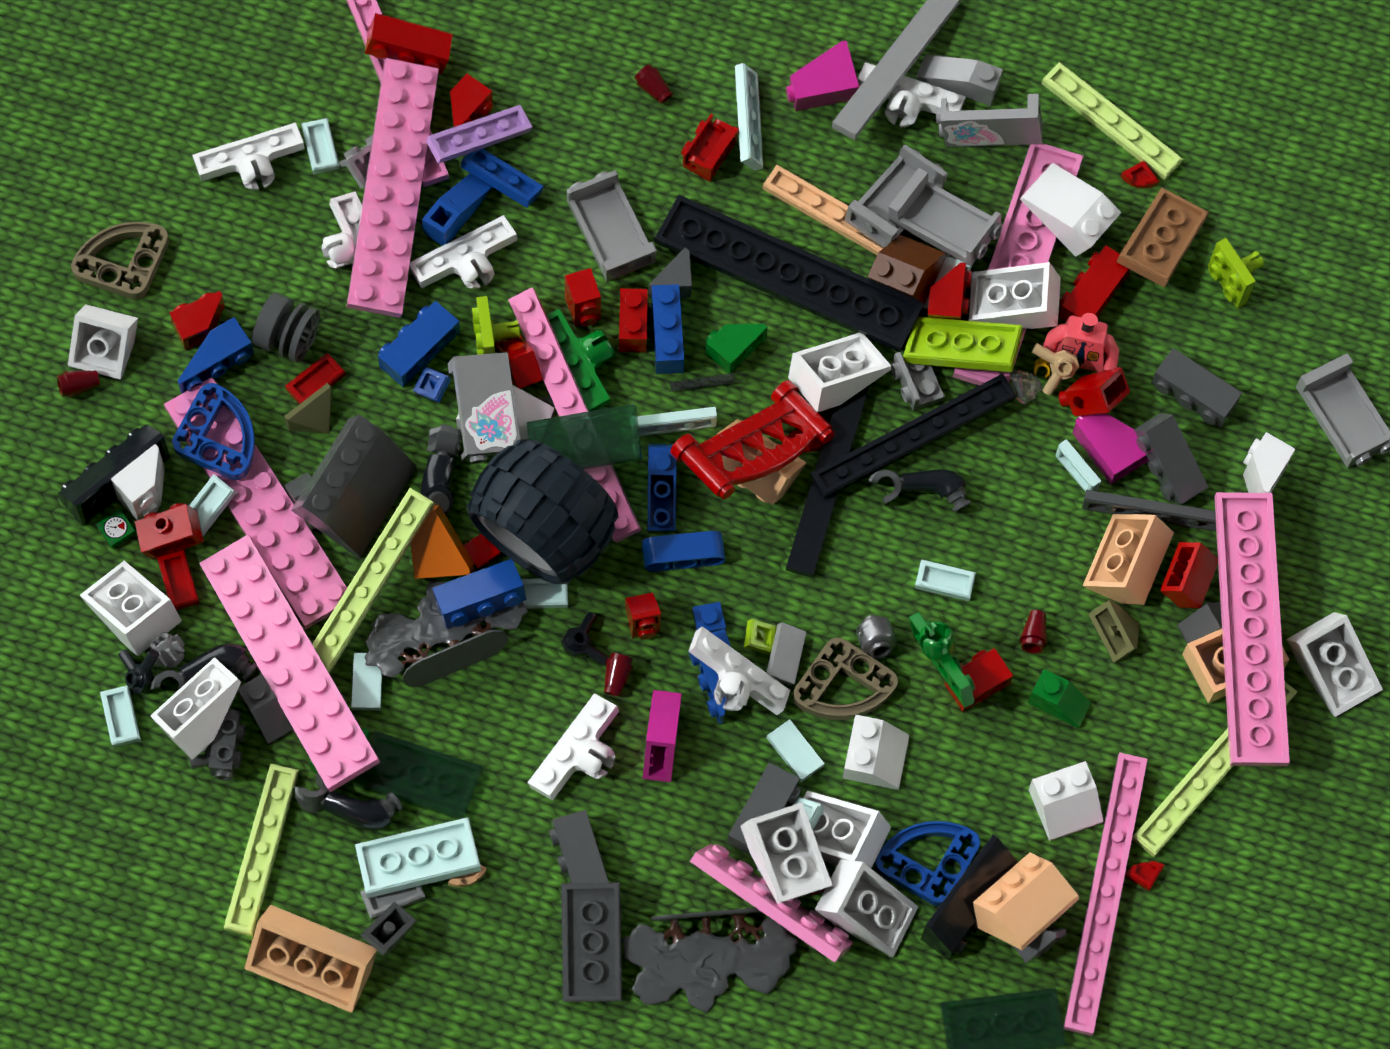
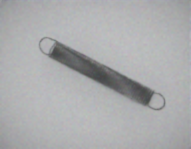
[662,372,743,392]

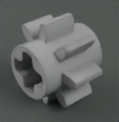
[150,633,185,668]

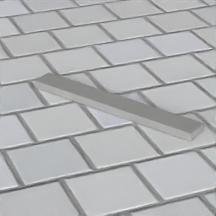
[832,0,962,140]

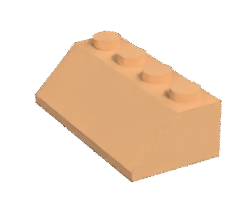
[244,905,377,1013]

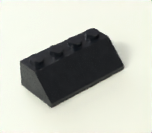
[58,424,170,526]
[920,834,1018,960]

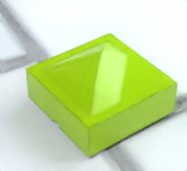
[744,619,777,655]

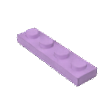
[426,105,532,164]

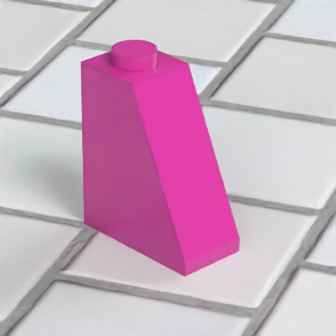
[786,41,859,111]
[1072,413,1149,484]
[643,690,682,782]

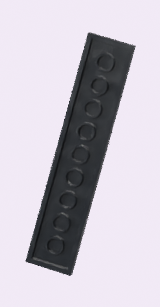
[654,194,924,353]

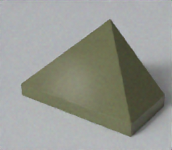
[284,383,333,434]
[1088,600,1139,663]

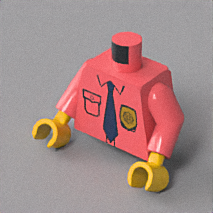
[1034,313,1119,378]

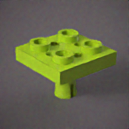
[1208,238,1264,309]
[472,296,520,355]

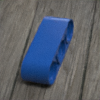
[642,531,726,572]

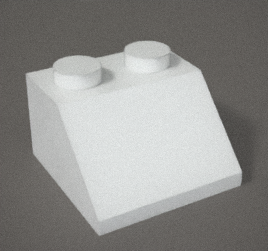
[68,304,138,379]
[1243,432,1295,493]
[111,444,165,520]
[842,715,909,790]
[1028,761,1103,842]

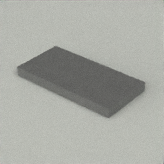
[561,882,622,1002]

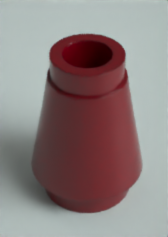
[634,64,673,104]
[57,370,100,398]
[1019,610,1047,654]
[604,653,634,697]

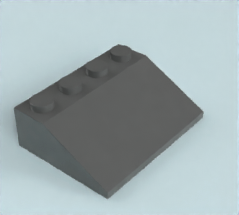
[291,414,417,558]

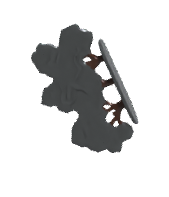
[364,581,527,687]
[623,908,798,1013]

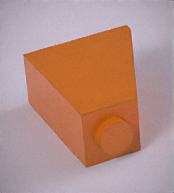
[411,505,475,579]

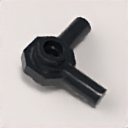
[561,612,609,666]
[118,649,159,693]

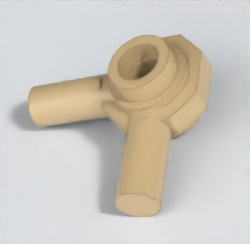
[1032,343,1079,396]

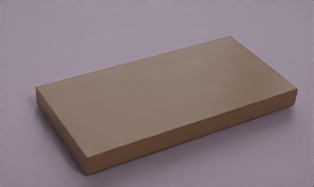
[1117,188,1209,288]

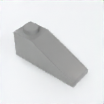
[916,55,1003,106]

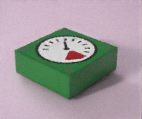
[96,510,136,549]

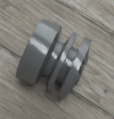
[252,292,321,363]

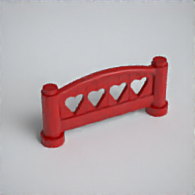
[670,380,835,500]

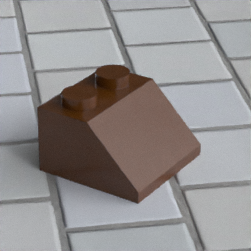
[867,235,948,304]

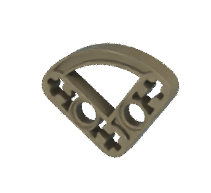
[71,222,169,300]
[793,638,898,720]

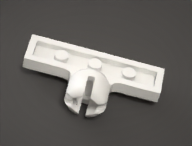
[857,62,965,127]
[193,123,305,191]
[322,192,362,268]
[409,215,518,289]
[688,626,790,715]
[528,693,619,800]

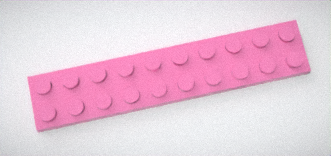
[346,58,439,318]
[953,143,1083,385]
[164,377,347,630]
[1214,492,1290,766]
[199,535,380,792]

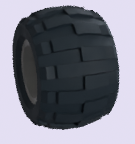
[467,439,619,584]

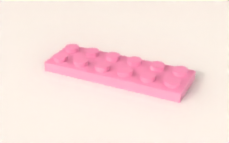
[690,843,854,963]

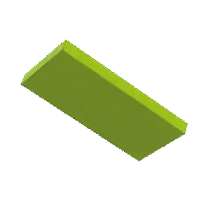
[903,317,1023,372]

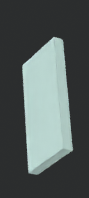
[355,817,481,898]

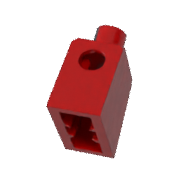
[1059,367,1130,416]

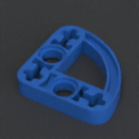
[172,383,255,480]
[875,821,980,906]

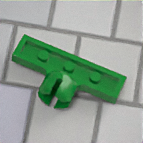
[547,308,616,414]
[909,612,975,708]

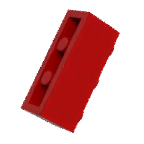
[365,13,453,74]
[1058,246,1131,322]

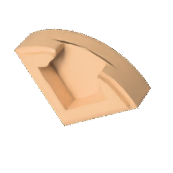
[448,865,487,887]

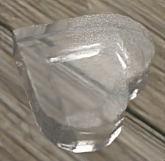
[1010,370,1042,404]

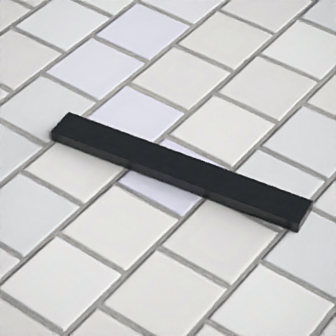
[810,373,1017,499]
[786,385,870,578]

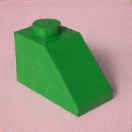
[705,323,768,374]
[1028,669,1091,729]

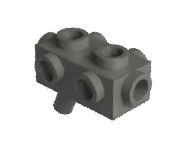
[189,710,246,781]

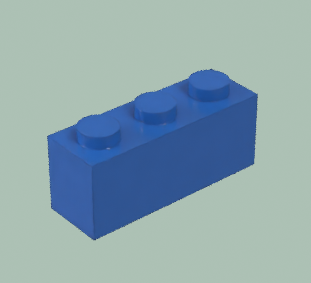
[651,284,684,374]
[378,301,460,387]
[432,559,527,629]

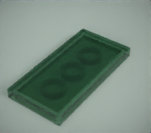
[527,404,642,470]
[354,731,483,820]
[940,988,1066,1049]

